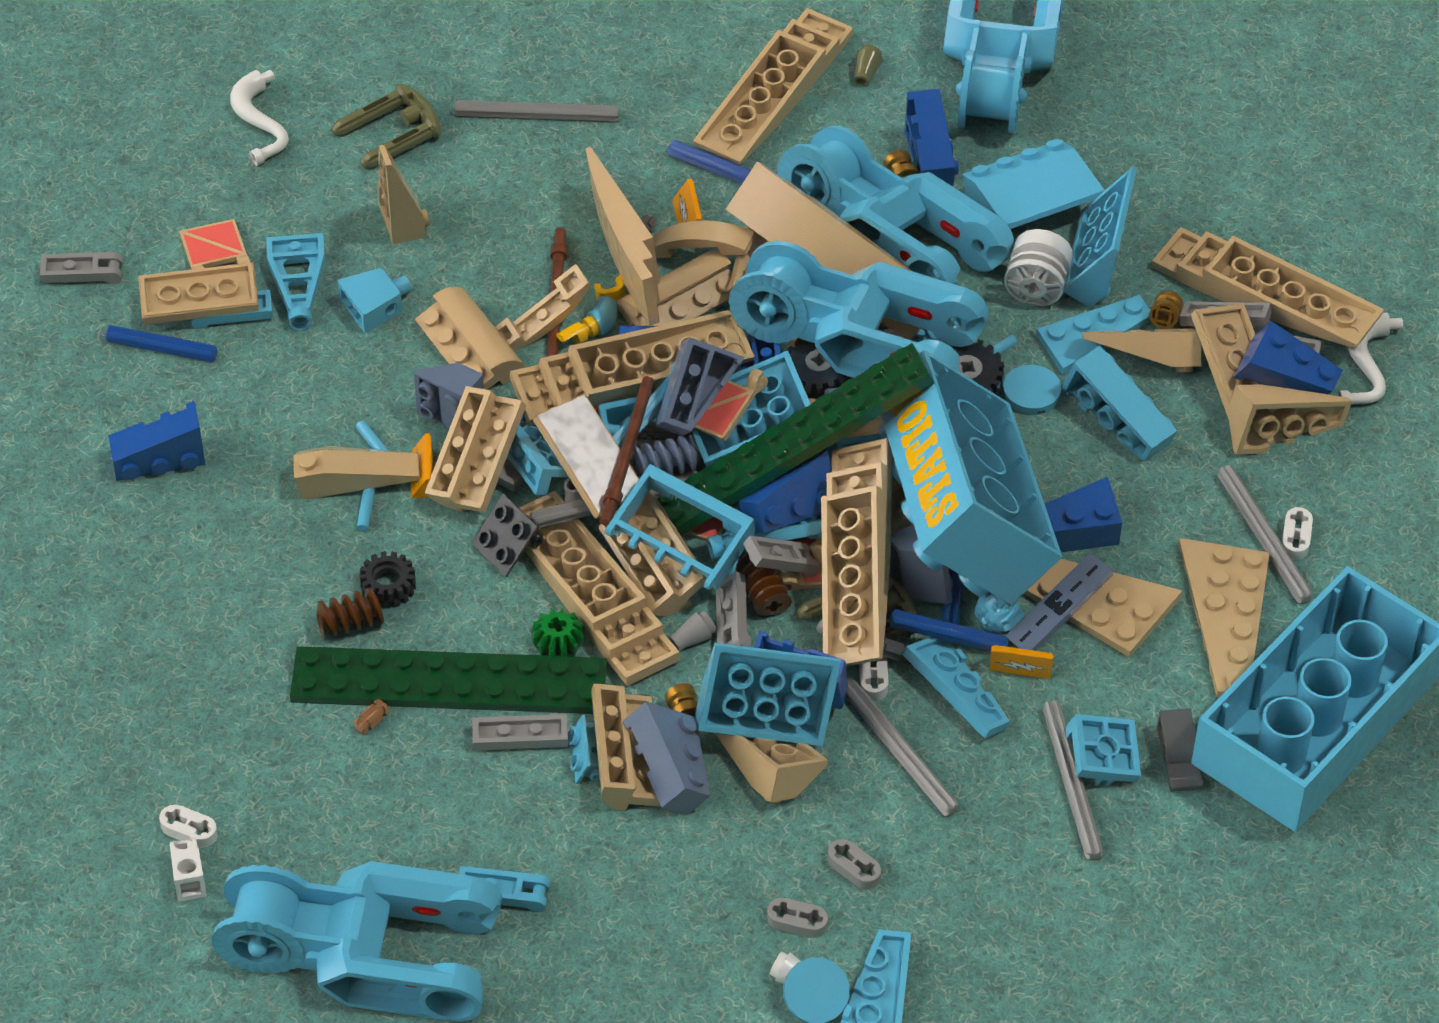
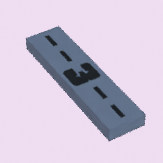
[1005,553,1113,651]

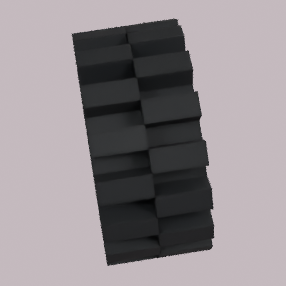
[360,551,416,609]

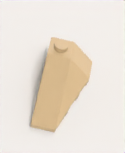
[1081,328,1201,372]
[1227,384,1352,454]
[293,446,420,499]
[715,733,828,803]

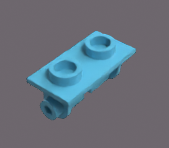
[568,715,600,784]

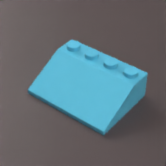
[962,139,1105,229]
[1063,167,1137,308]
[692,351,811,467]
[695,643,841,746]

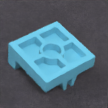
[1065,714,1141,786]

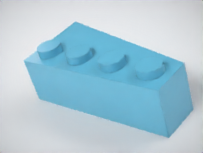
[1061,345,1177,462]

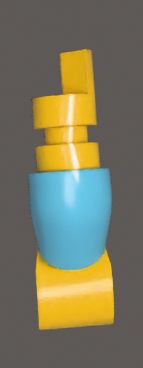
[556,275,628,344]

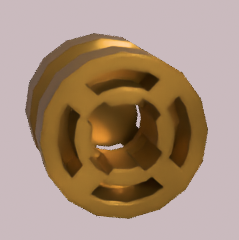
[883,150,919,177]
[1149,291,1183,329]
[665,683,698,722]

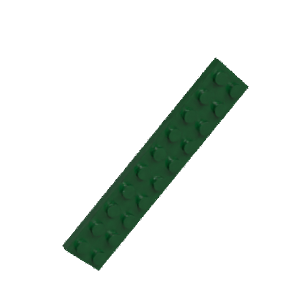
[657,343,934,536]
[290,646,607,714]

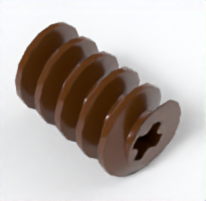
[736,552,792,617]
[316,588,384,640]

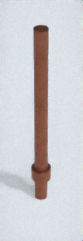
[546,227,568,357]
[600,376,654,526]

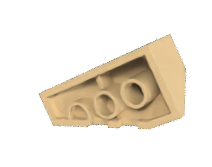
[377,145,429,244]

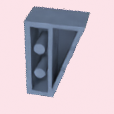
[655,337,745,436]
[623,701,710,815]

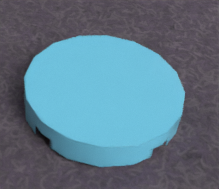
[1002,365,1061,415]
[783,957,850,1023]

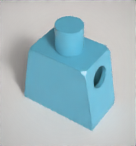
[338,268,412,333]

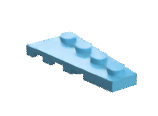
[1036,295,1151,375]
[902,637,1010,738]
[840,929,911,1023]

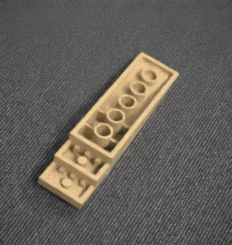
[693,8,854,165]
[585,147,660,326]
[726,162,921,341]
[1151,227,1384,349]
[509,310,755,426]
[821,438,892,666]
[519,491,680,686]

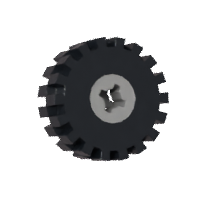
[787,338,853,400]
[946,339,1005,396]

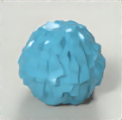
[974,592,1025,634]

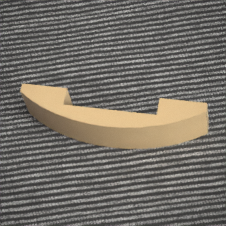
[653,221,756,258]
[495,264,591,351]

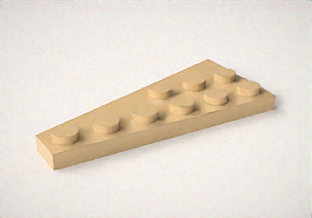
[1178,538,1270,698]
[1024,559,1182,658]

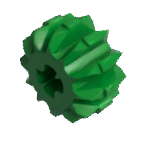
[532,608,584,656]

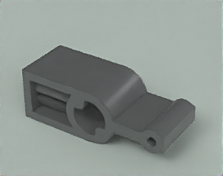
[1157,708,1203,792]

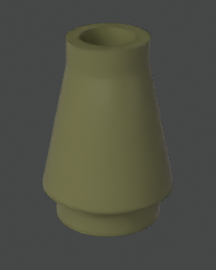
[853,45,883,86]

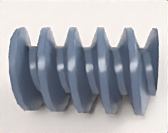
[632,434,697,476]

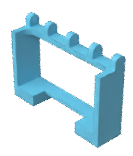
[605,464,756,590]

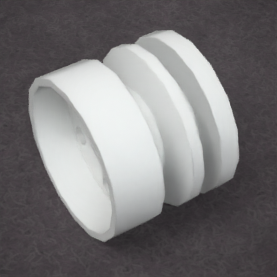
[1004,229,1073,306]

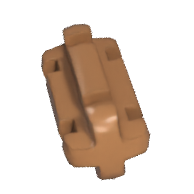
[353,699,389,735]

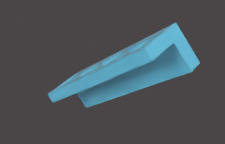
[507,414,569,495]

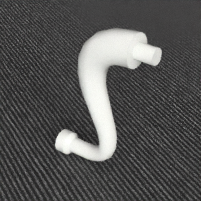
[230,70,289,166]
[1338,312,1403,405]

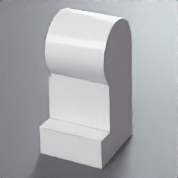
[170,837,207,902]

